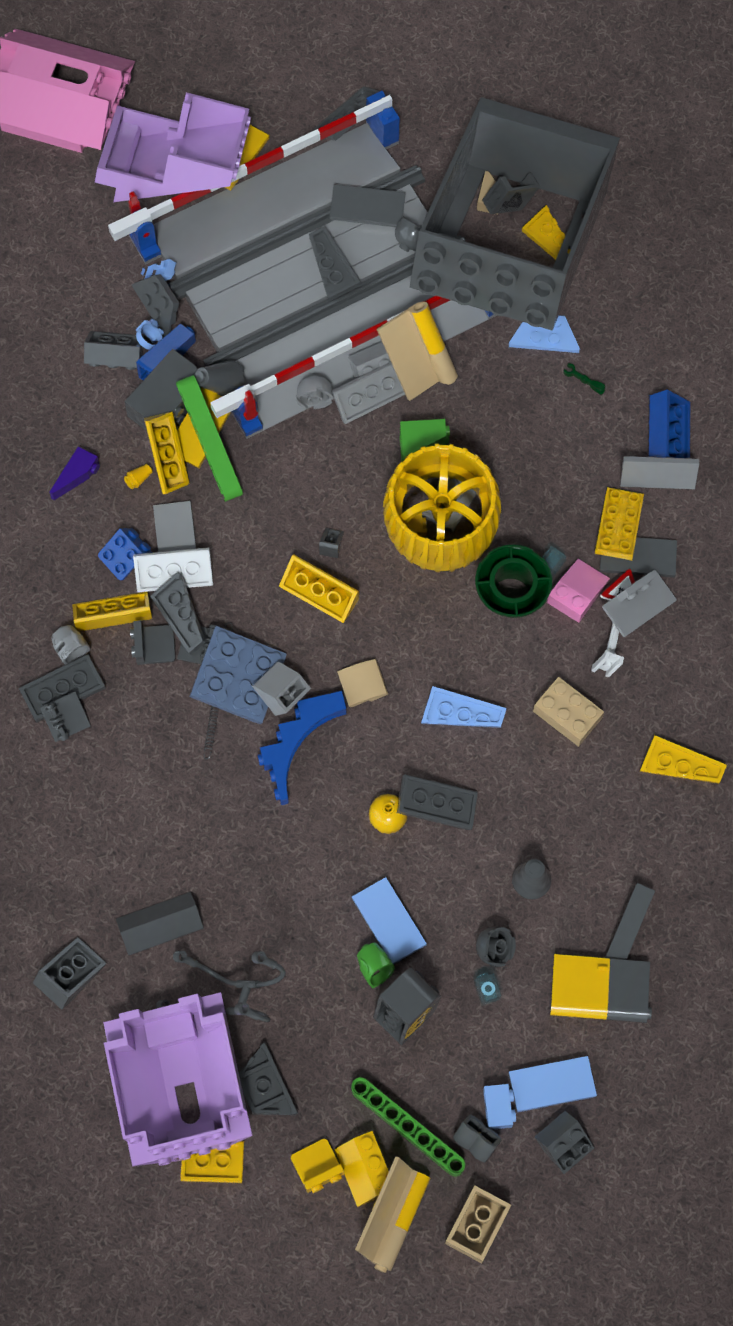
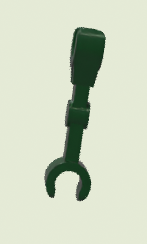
[563,363,605,395]

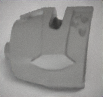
[51,625,90,665]

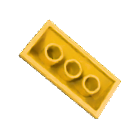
[144,412,190,494]
[279,554,359,623]
[72,592,152,632]

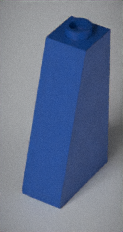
[136,324,196,381]

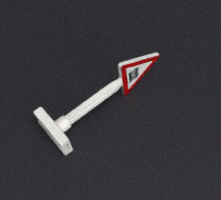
[591,569,635,677]

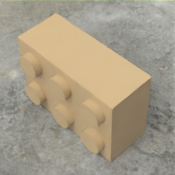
[533,677,604,747]
[445,1185,511,1264]

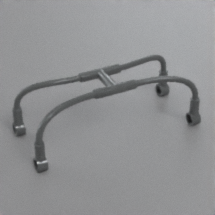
[156,951,286,1022]

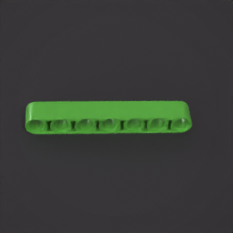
[176,375,243,502]
[351,1077,465,1177]

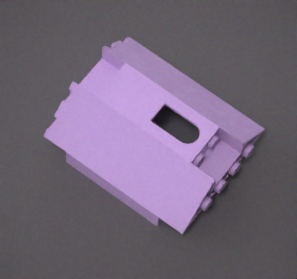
[103,992,252,1166]

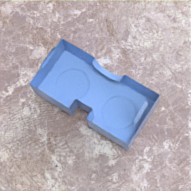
[141,259,176,281]

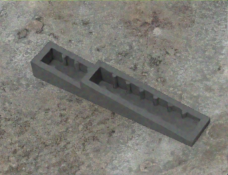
[605,883,655,960]

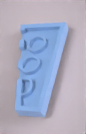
[421,686,506,728]

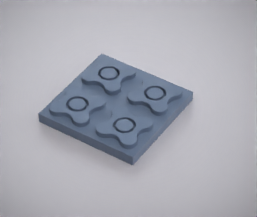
[189,626,287,724]

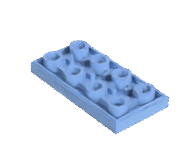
[352,877,427,965]
[509,1056,597,1112]

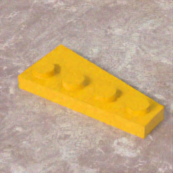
[640,735,727,784]

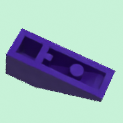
[49,447,100,500]

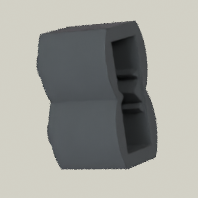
[453,1115,502,1163]

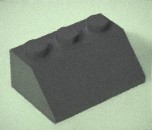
[84,331,145,370]

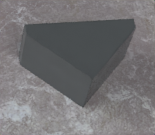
[319,528,344,558]

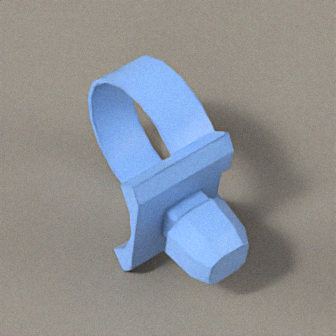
[136,319,164,350]

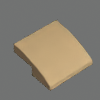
[337,659,388,707]

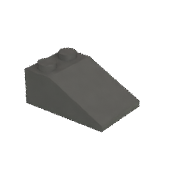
[33,937,107,1010]

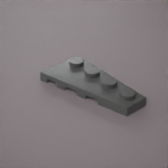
[309,226,361,302]
[150,572,206,654]

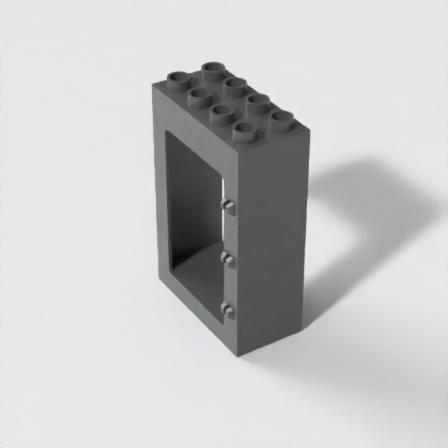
[409,97,620,331]

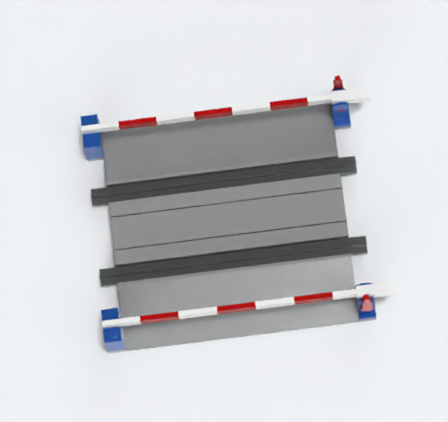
[108,91,497,439]

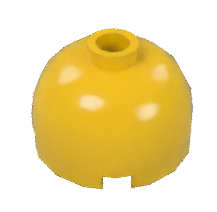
[369,794,407,834]

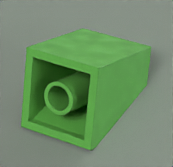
[400,419,450,462]

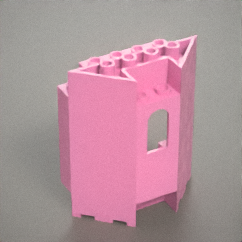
[0,29,135,153]

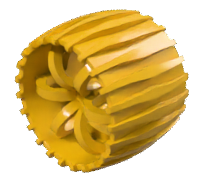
[383,443,501,572]

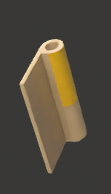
[377,302,458,401]
[355,1157,430,1273]

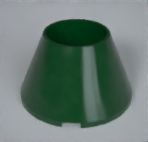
[475,545,552,618]

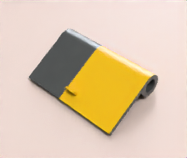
[550,954,652,1023]

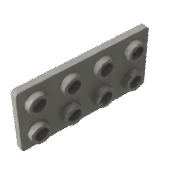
[602,570,677,637]

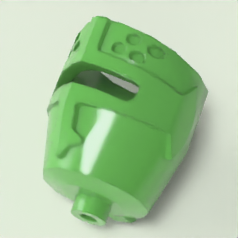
[357,943,395,988]

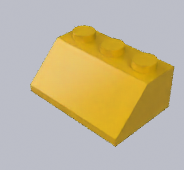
[334,1131,389,1207]

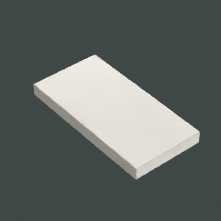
[133,548,213,592]

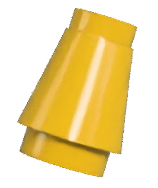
[124,464,152,489]

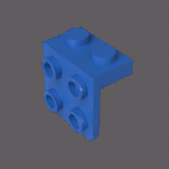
[98,528,153,580]

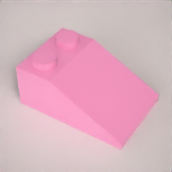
[547,559,610,623]

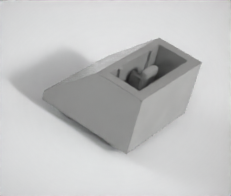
[348,343,391,378]
[252,661,311,716]

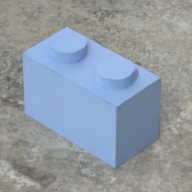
[483,1084,516,1130]

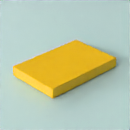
[181,1141,244,1183]

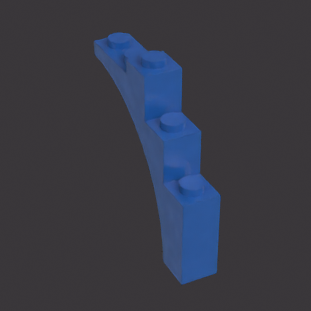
[257,691,346,805]

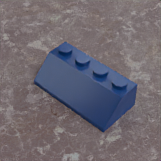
[648,390,690,458]

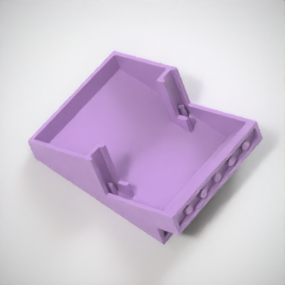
[95,92,251,202]

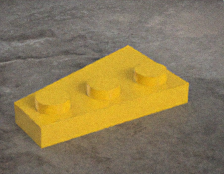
[522,205,571,260]

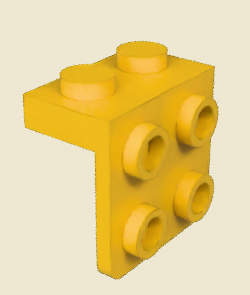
[291,1139,344,1193]

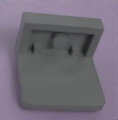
[130,621,175,665]

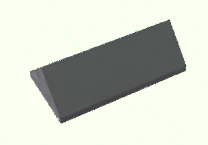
[116,892,204,956]

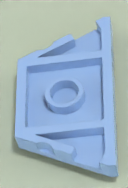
[509,316,580,353]

